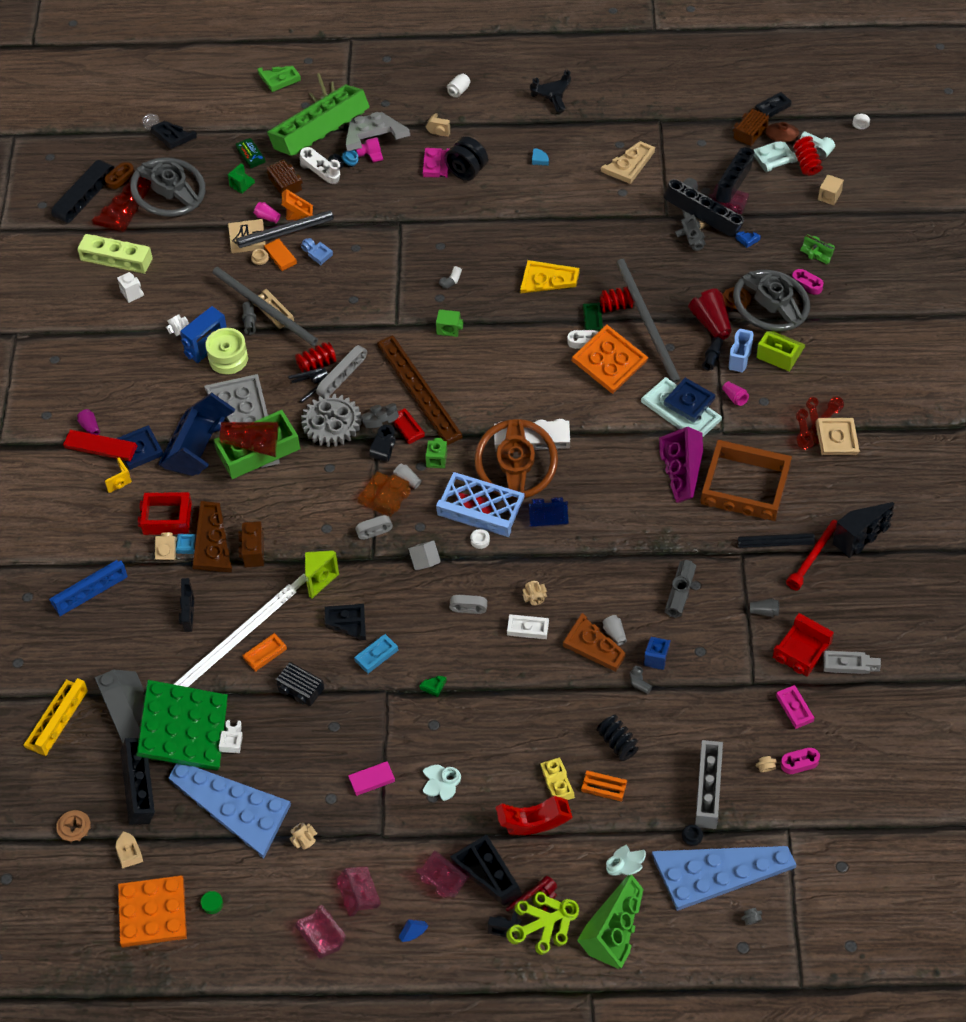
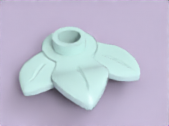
[423,765,461,801]
[606,845,646,876]

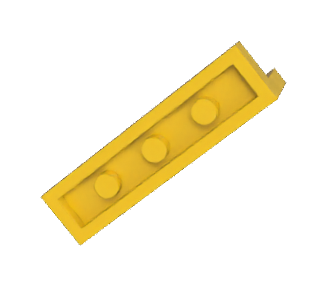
[24,678,88,756]

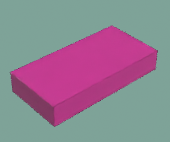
[348,761,395,796]

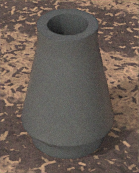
[750,598,779,618]

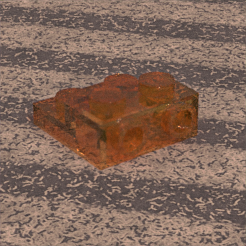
[357,471,411,517]

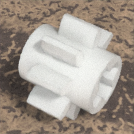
[166,314,189,336]

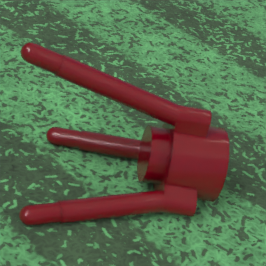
[506,876,557,920]

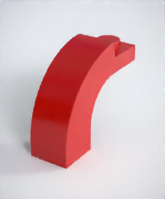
[496,796,573,835]

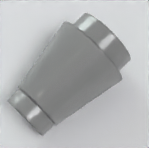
[393,463,421,489]
[602,615,627,646]

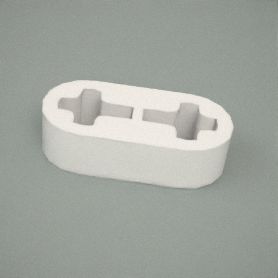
[567,330,598,349]

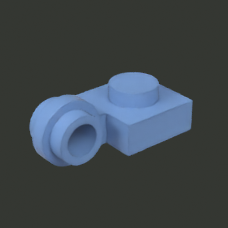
[301,238,333,265]

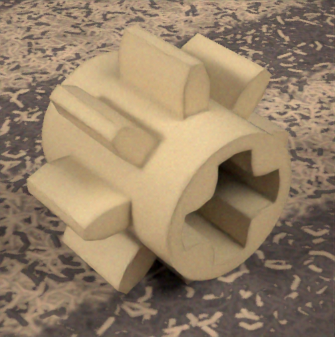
[522,581,547,605]
[289,823,317,849]

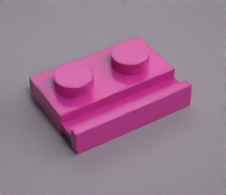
[423,148,449,178]

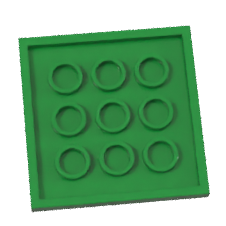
[136,680,228,771]

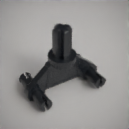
[530,70,571,113]

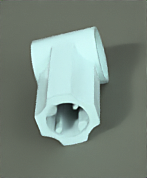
[800,131,835,160]

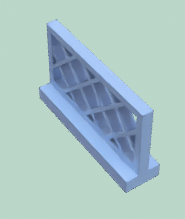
[436,472,525,537]

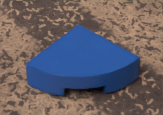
[736,231,761,248]
[399,919,428,942]

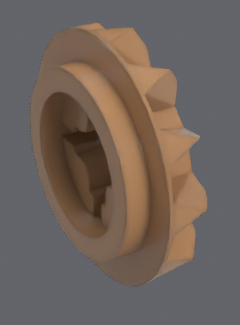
[57,810,91,843]

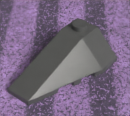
[95,670,144,743]

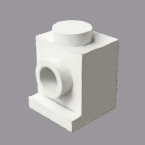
[117,272,144,303]

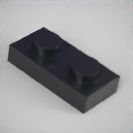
[755,92,792,118]

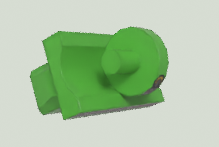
[800,234,835,264]

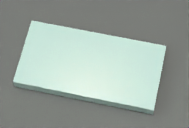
[641,377,722,437]

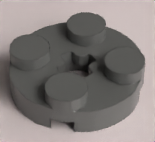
[361,403,399,428]

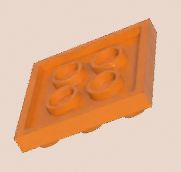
[571,325,648,394]
[118,875,187,947]

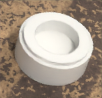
[852,114,870,129]
[470,529,490,549]

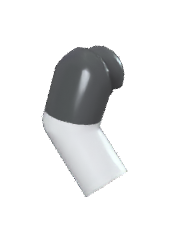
[439,266,462,289]

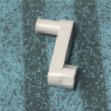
[300,147,340,184]

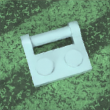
[754,141,797,172]

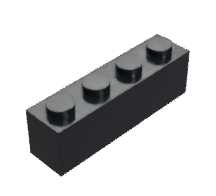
[120,738,155,825]

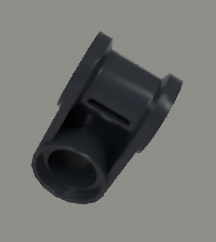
[369,425,396,462]

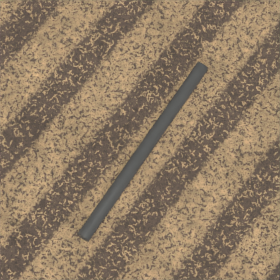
[616,259,681,384]
[213,267,318,346]

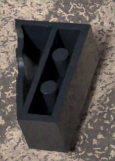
[450,834,523,906]

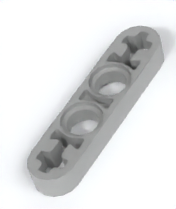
[316,345,367,399]

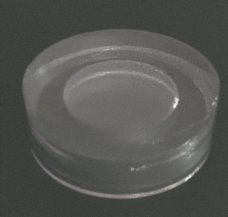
[142,114,160,129]

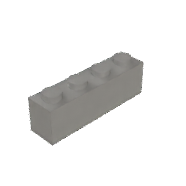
[695,740,723,829]

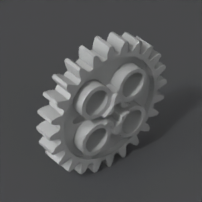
[301,394,362,447]

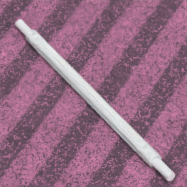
[174,574,306,687]

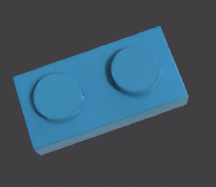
[354,634,399,674]

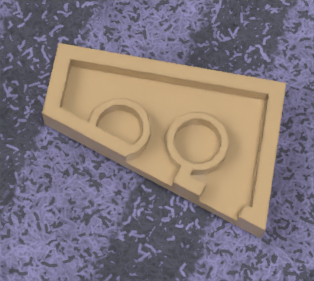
[601,141,655,184]

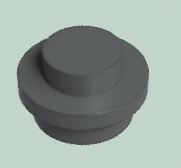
[741,908,763,925]

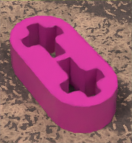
[792,269,824,295]
[781,748,820,774]

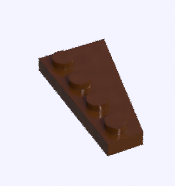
[193,501,232,573]

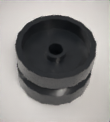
[444,136,488,181]

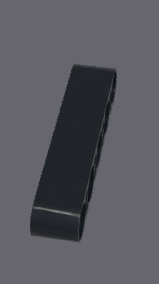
[716,147,755,203]
[51,160,115,223]
[663,179,744,237]

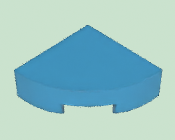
[532,148,549,165]

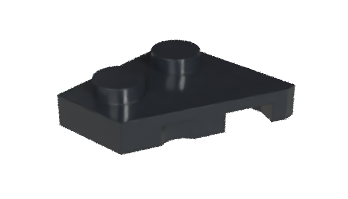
[151,121,197,149]
[179,578,195,632]

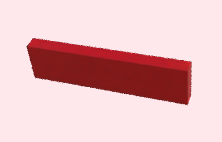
[63,429,138,462]

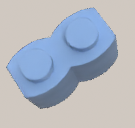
[729,329,753,372]

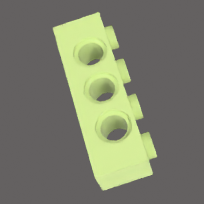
[77,234,153,274]

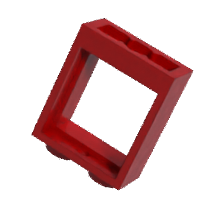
[138,492,192,535]

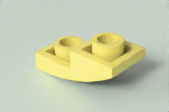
[540,758,575,800]

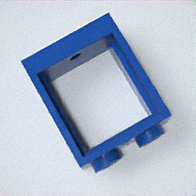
[180,306,227,363]

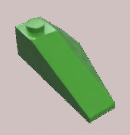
[577,875,643,969]

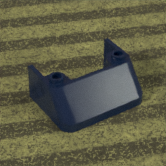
[159,392,235,476]

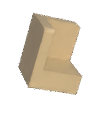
[818,175,844,205]

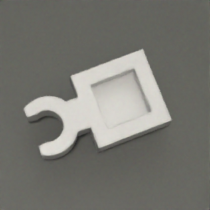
[219,720,243,753]

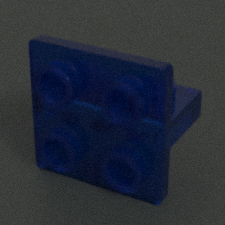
[528,497,569,527]

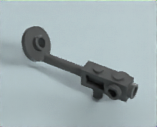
[675,178,706,251]

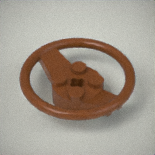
[475,419,558,499]

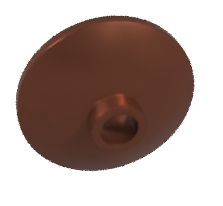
[765,122,799,142]

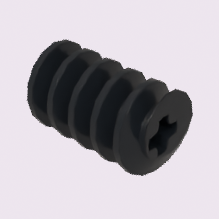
[597,714,639,761]

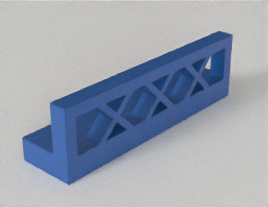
[49,560,128,616]

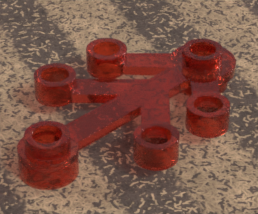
[796,397,844,449]

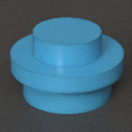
[342,150,358,166]

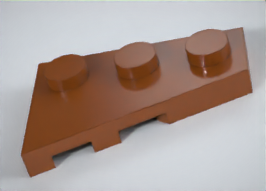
[563,613,626,672]

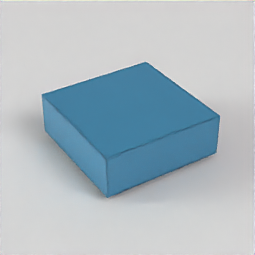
[176,534,196,554]

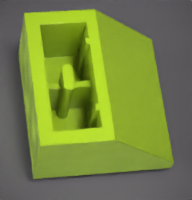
[757,331,806,372]

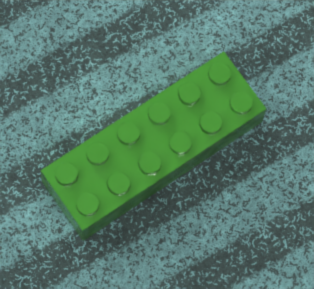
[267,84,370,156]

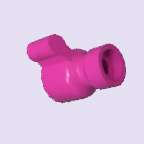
[356,137,383,163]

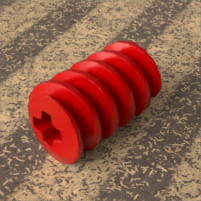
[793,136,823,176]
[600,287,634,313]
[295,342,336,372]

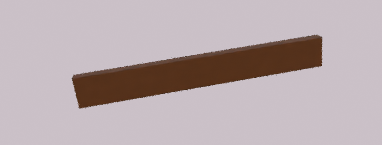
[377,335,462,445]

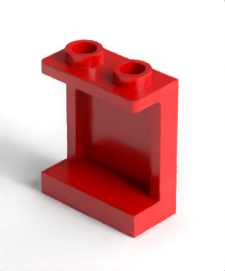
[773,613,834,677]

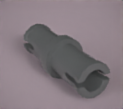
[242,301,256,335]

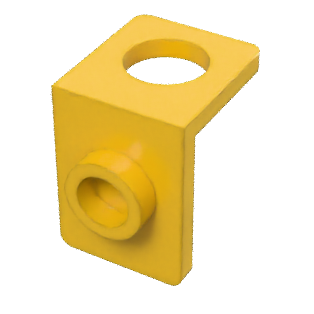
[105,457,132,493]

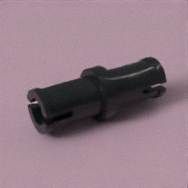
[702,337,723,371]

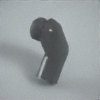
[629,666,652,694]

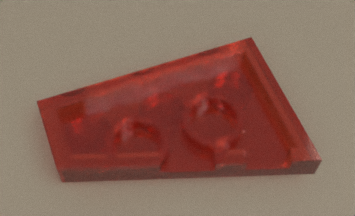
[219,422,279,457]

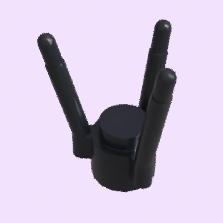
[288,367,328,403]

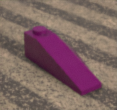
[659,426,703,503]

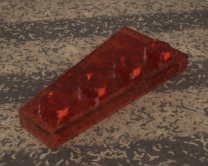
[92,177,151,232]

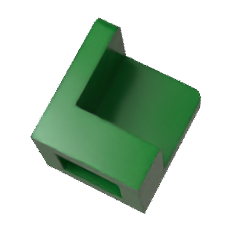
[227,164,255,194]

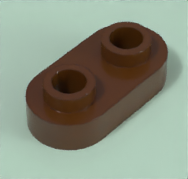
[105,162,135,189]

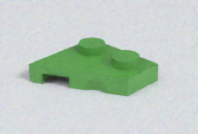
[257,66,301,92]

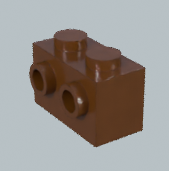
[239,521,264,568]

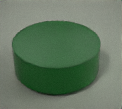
[201,891,223,914]

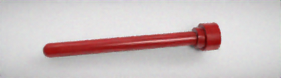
[786,520,838,591]

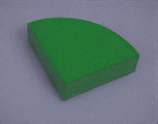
[420,676,447,697]

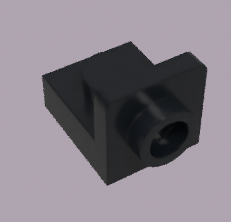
[488,910,522,937]

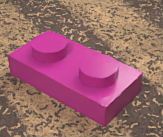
[776,685,814,729]

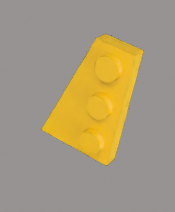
[520,260,580,293]

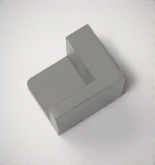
[408,540,440,570]

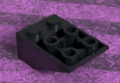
[833,502,895,558]

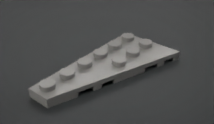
[204,374,280,468]

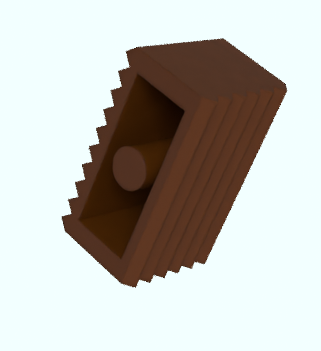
[733,108,769,146]
[267,160,303,196]

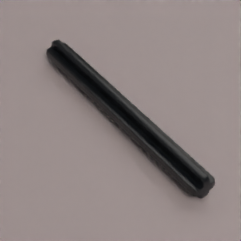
[236,210,334,248]

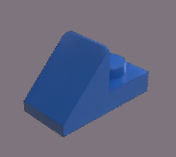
[644,637,671,670]

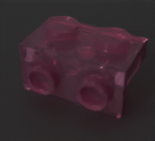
[709,184,749,214]
[416,851,469,898]
[337,866,381,916]
[295,905,346,959]

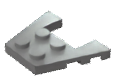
[346,112,410,151]

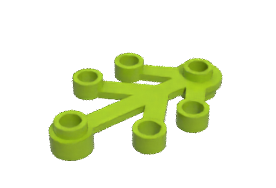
[507,892,579,955]

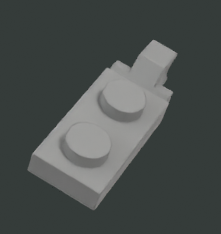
[824,651,881,674]

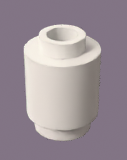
[447,74,470,97]

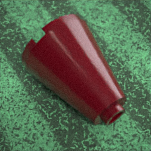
[688,288,732,340]

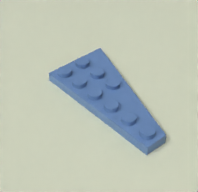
[168,763,291,859]
[652,846,797,911]

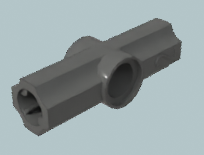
[665,560,696,618]

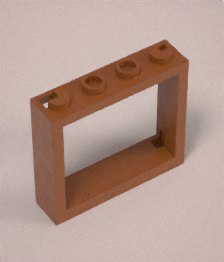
[701,440,792,521]

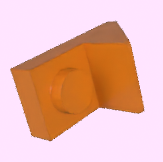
[282,189,313,220]

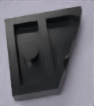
[325,604,366,640]

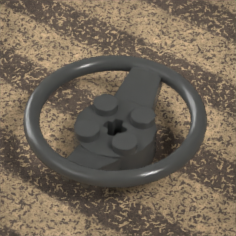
[130,157,206,217]
[733,270,810,332]

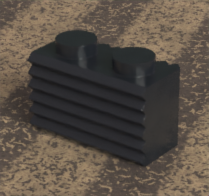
[276,662,325,706]

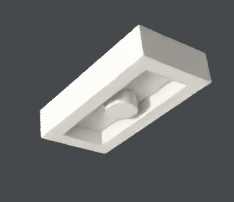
[507,614,549,639]

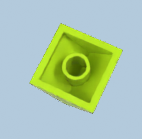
[305,551,339,599]

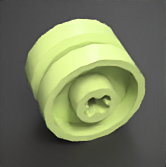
[205,328,248,375]

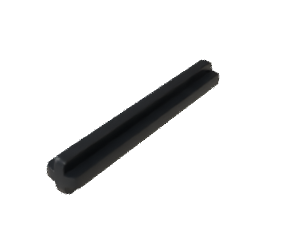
[737,533,815,548]

